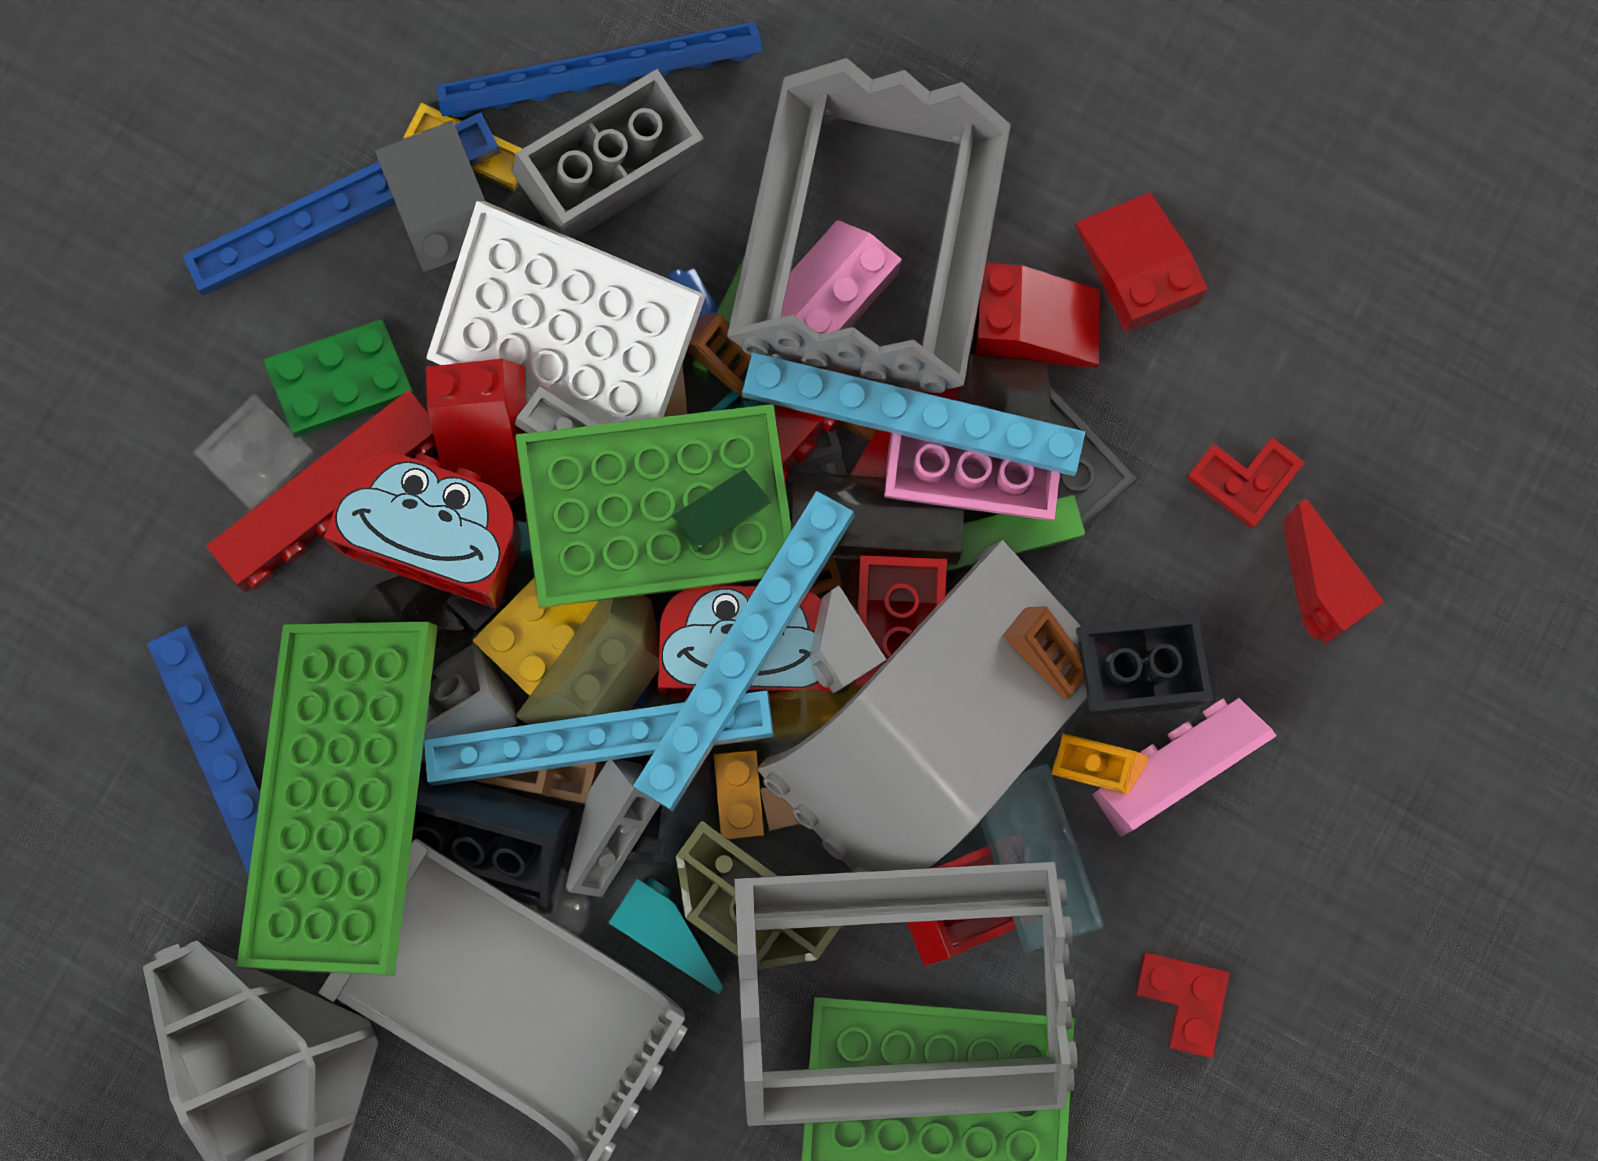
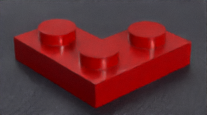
[1186,437,1305,529]
[1134,952,1230,1058]

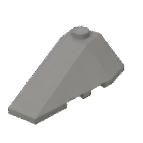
[421,643,517,763]

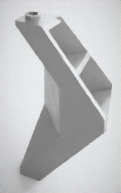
[143,940,380,1161]

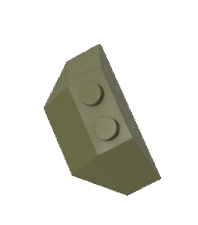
[516,595,660,725]
[676,821,841,970]

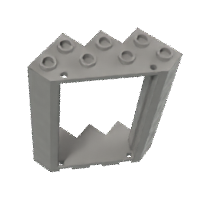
[727,58,1011,393]
[735,862,1077,1126]

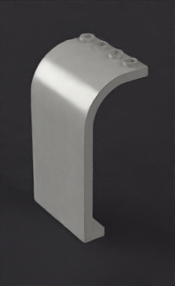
[757,540,1087,873]
[319,839,688,1161]

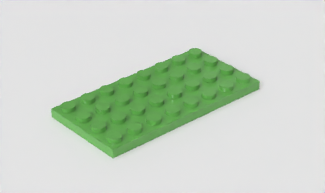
[237,622,438,976]

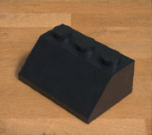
[620,747,713,867]

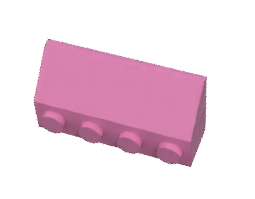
[781,220,902,334]
[884,433,1060,521]
[1092,698,1277,837]

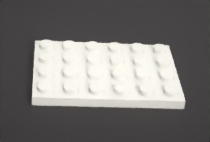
[426,201,706,425]

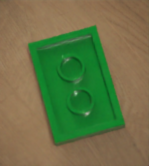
[263,319,413,439]

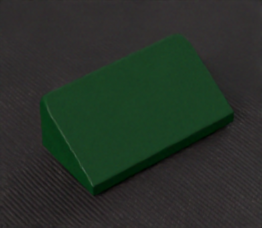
[672,469,771,552]

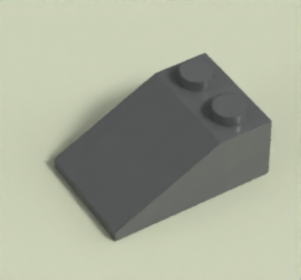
[375,120,485,273]

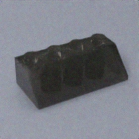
[791,472,964,565]

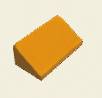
[1051,733,1149,794]

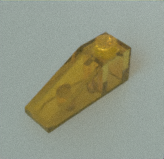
[735,689,846,743]

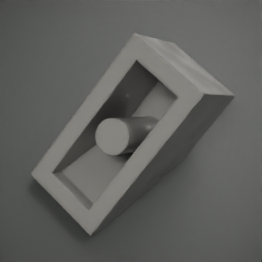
[810,586,886,693]

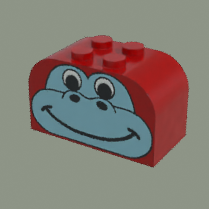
[323,452,522,610]
[658,580,832,703]

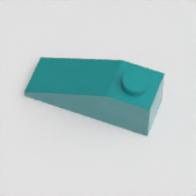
[609,878,723,995]

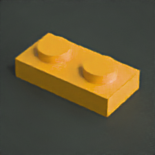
[714,751,764,840]

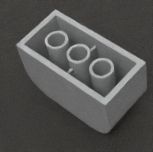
[512,69,704,239]

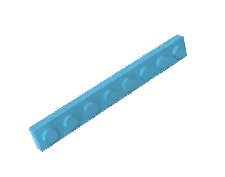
[742,352,1085,476]
[633,491,855,812]
[424,691,774,786]

